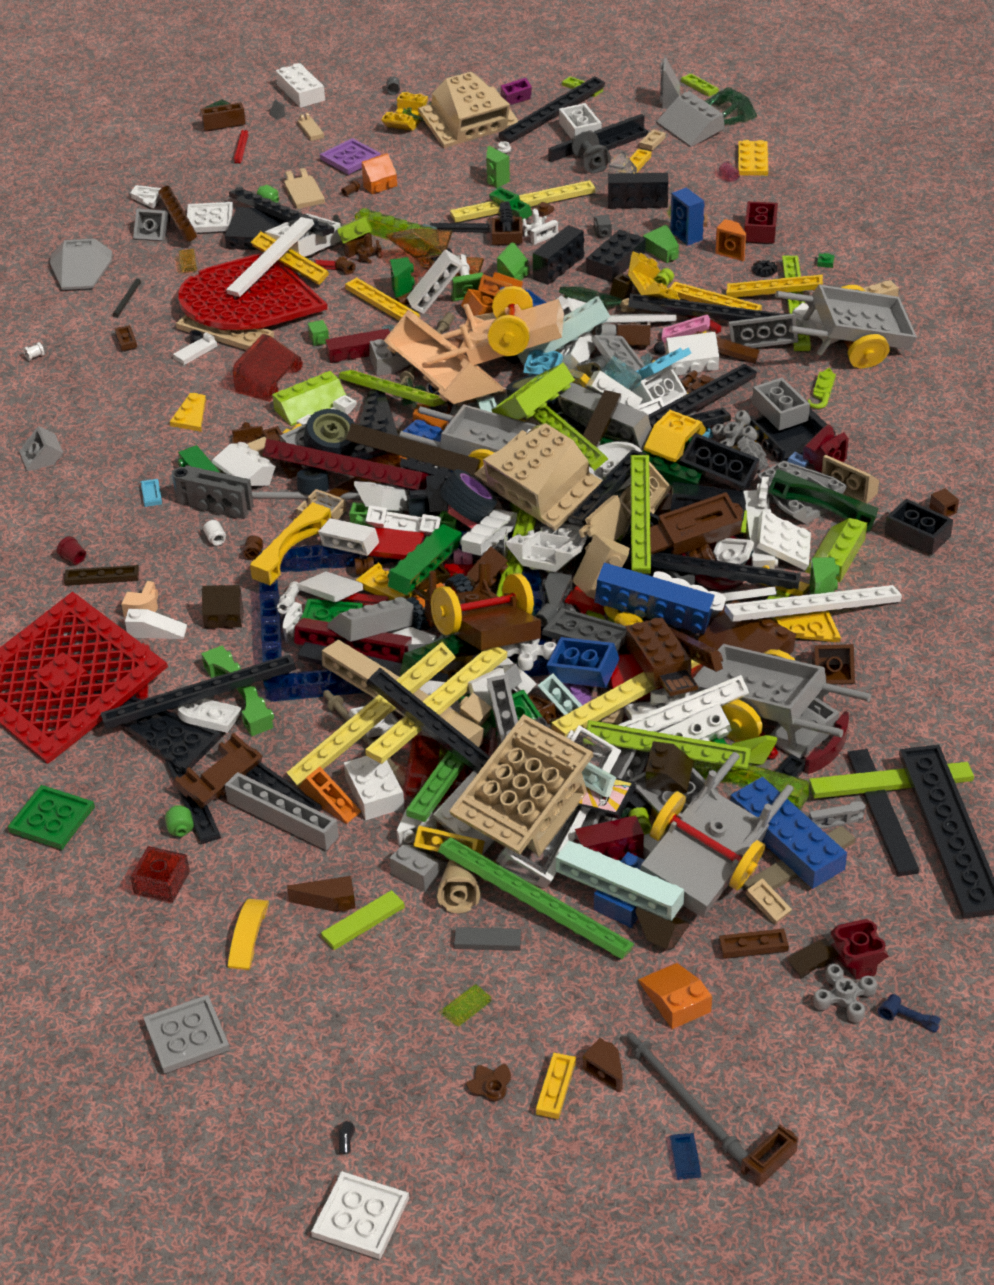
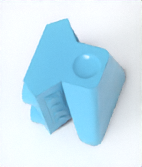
[524,349,563,376]

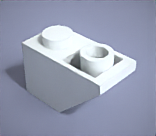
[397,810,437,846]

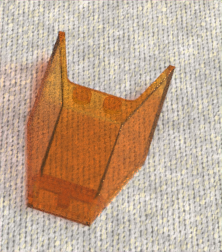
[386,229,484,277]

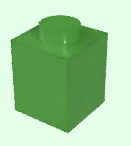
[308,320,329,346]

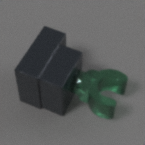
[619,792,652,819]

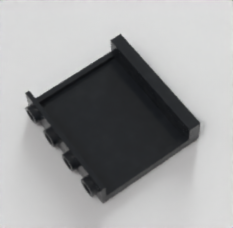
[225,207,287,250]
[744,408,836,462]
[670,482,746,521]

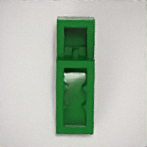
[489,187,532,220]

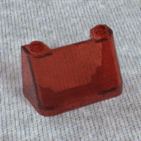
[233,334,303,402]

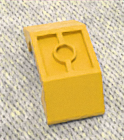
[381,92,428,131]
[628,251,680,300]
[644,410,706,462]

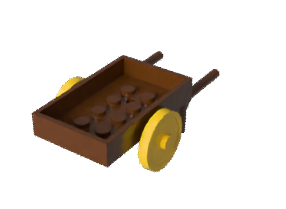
[412,562,541,650]

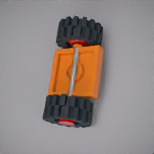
[406,573,474,630]

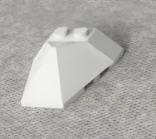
[506,523,588,573]

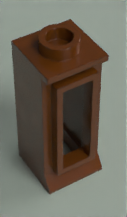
[741,1124,798,1187]

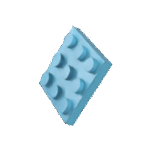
[626,347,692,386]

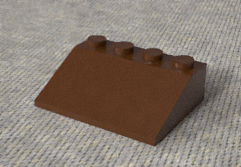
[698,600,796,655]

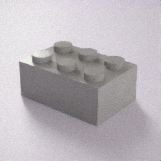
[752,378,810,430]

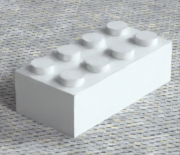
[276,63,325,108]

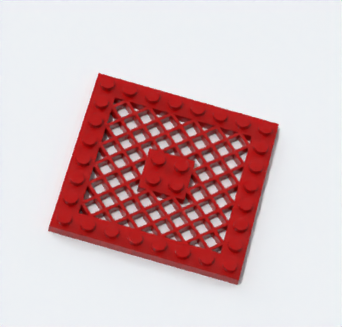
[0,591,168,764]

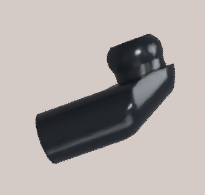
[338,1121,355,1154]

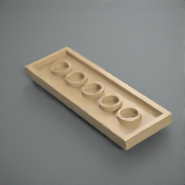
[176,315,274,353]

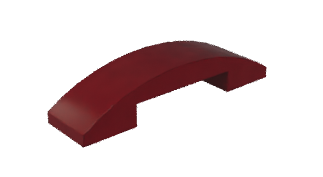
[804,711,849,774]

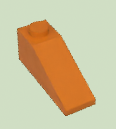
[299,766,362,824]

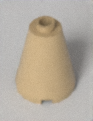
[437,860,480,913]

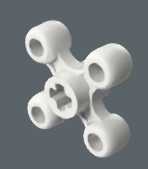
[500,639,556,671]

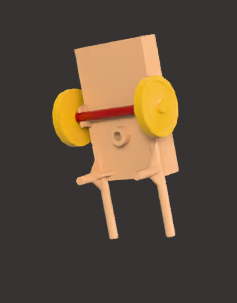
[426,286,564,365]

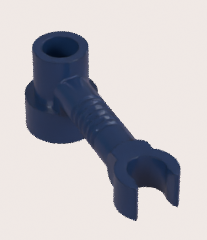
[877,994,941,1033]

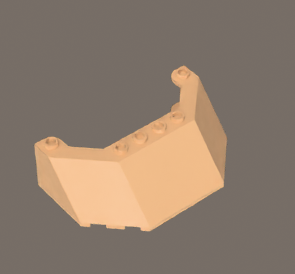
[384,309,507,406]

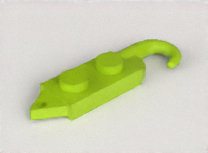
[807,368,836,409]

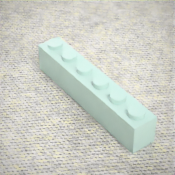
[517,296,610,366]
[556,840,684,921]

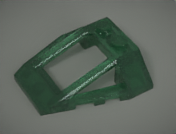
[704,87,757,125]

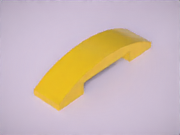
[228,899,269,970]

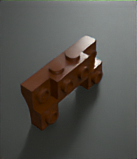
[173,733,263,808]

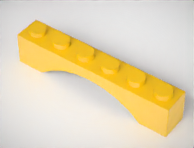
[250,502,331,585]

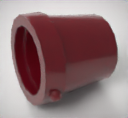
[56,536,87,565]

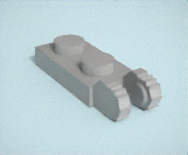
[808,801,866,829]

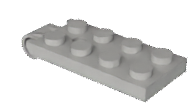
[591,324,645,378]

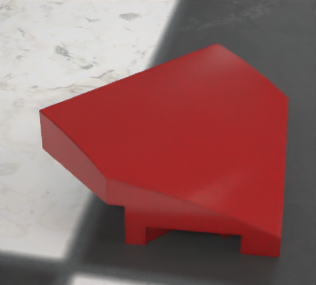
[565,586,605,615]

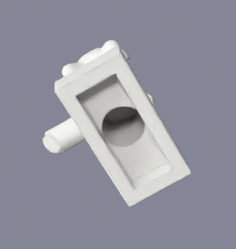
[522,209,558,245]

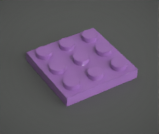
[320,138,381,175]

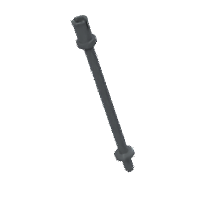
[626,1032,749,1167]

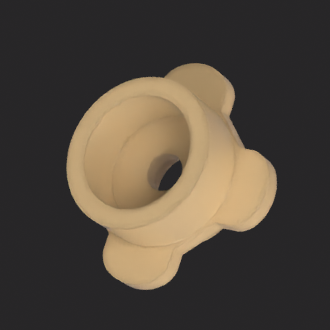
[620,299,637,312]

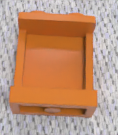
[478,272,523,296]

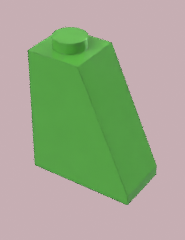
[643,225,679,263]

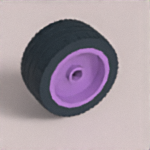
[440,469,497,523]

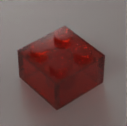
[130,846,190,903]

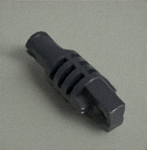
[499,201,513,232]

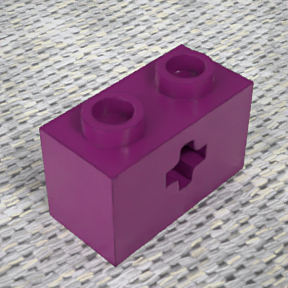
[500,77,532,105]

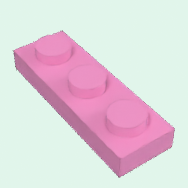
[661,314,710,343]

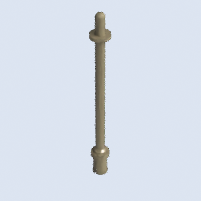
[399,312,454,386]
[323,690,414,790]

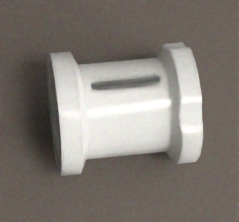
[23,342,45,361]

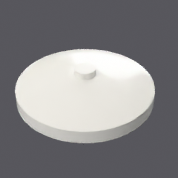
[589,442,642,491]

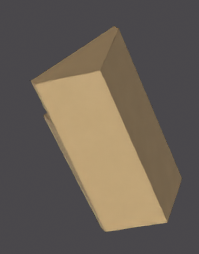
[619,462,672,522]

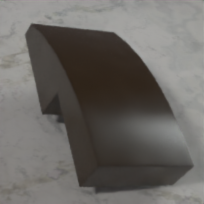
[787,938,839,978]

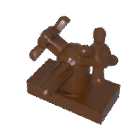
[344,232,382,264]

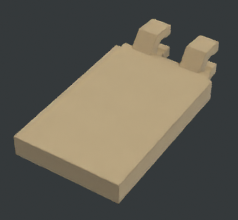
[284,168,325,209]
[579,495,627,551]

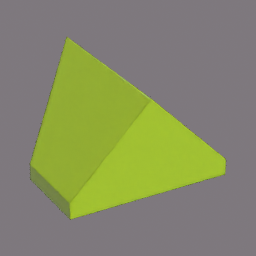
[732,735,777,765]

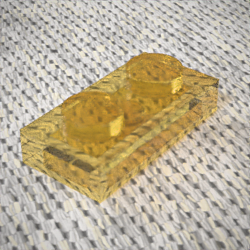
[179,249,197,272]

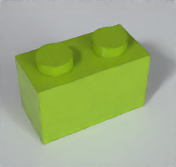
[337,215,372,244]

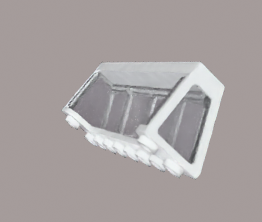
[496,725,621,889]

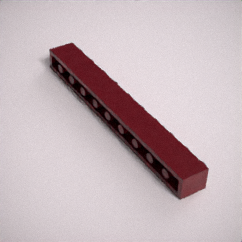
[262,438,431,490]

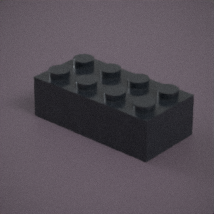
[608,173,669,209]
[532,225,585,285]
[586,229,646,282]
[680,433,760,491]

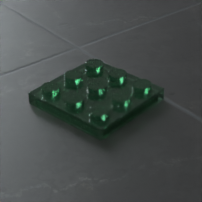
[559,286,622,308]

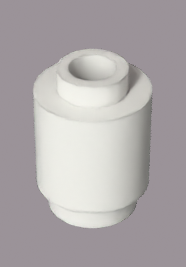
[203,520,226,546]

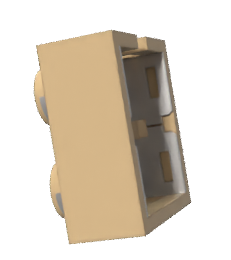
[296,489,347,520]

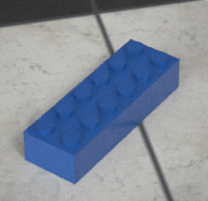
[594,562,715,635]
[730,777,847,889]

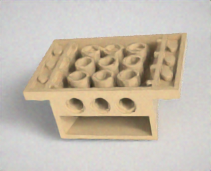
[418,72,518,148]
[474,423,602,531]
[449,714,594,857]

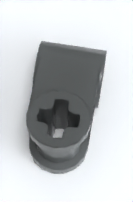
[576,356,609,378]

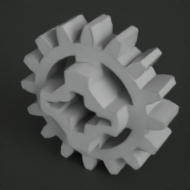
[737,436,769,471]

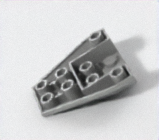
[50,239,113,290]
[758,461,846,524]

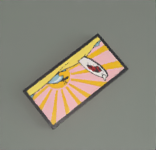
[575,778,636,819]

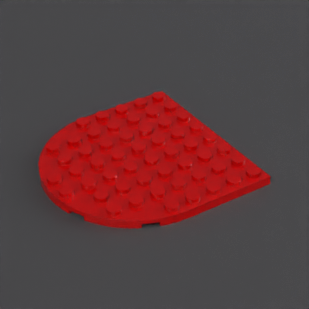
[178,252,328,330]

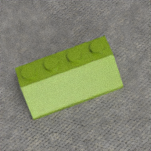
[272,371,346,426]
[805,518,867,582]

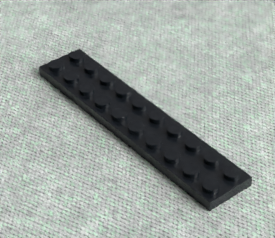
[899,744,994,918]

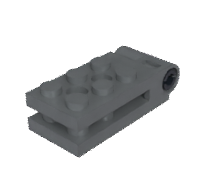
[172,465,254,519]

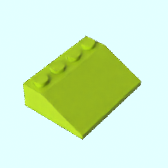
[491,362,575,420]

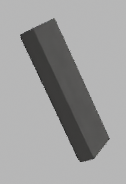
[454,927,522,951]

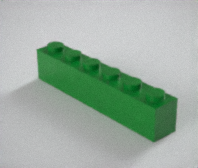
[388,524,462,596]

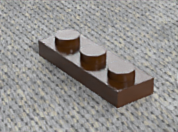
[719,928,789,958]

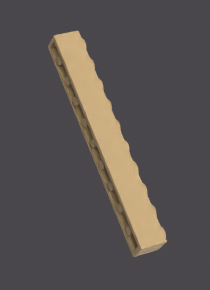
[322,640,483,747]

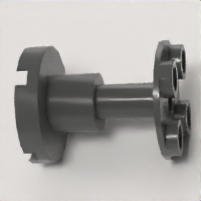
[572,130,611,174]

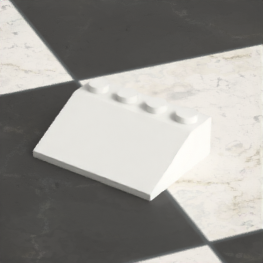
[265,214,341,257]

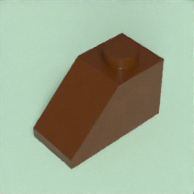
[583,1038,623,1093]

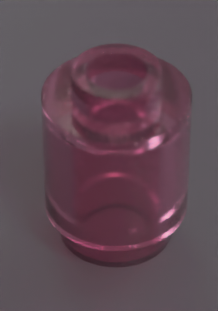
[719,161,739,182]

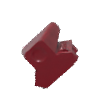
[803,424,849,473]
[830,919,889,980]

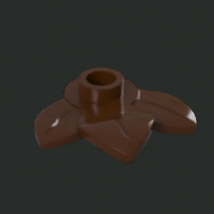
[466,1064,511,1101]

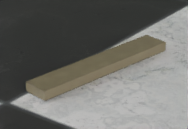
[743,826,855,891]

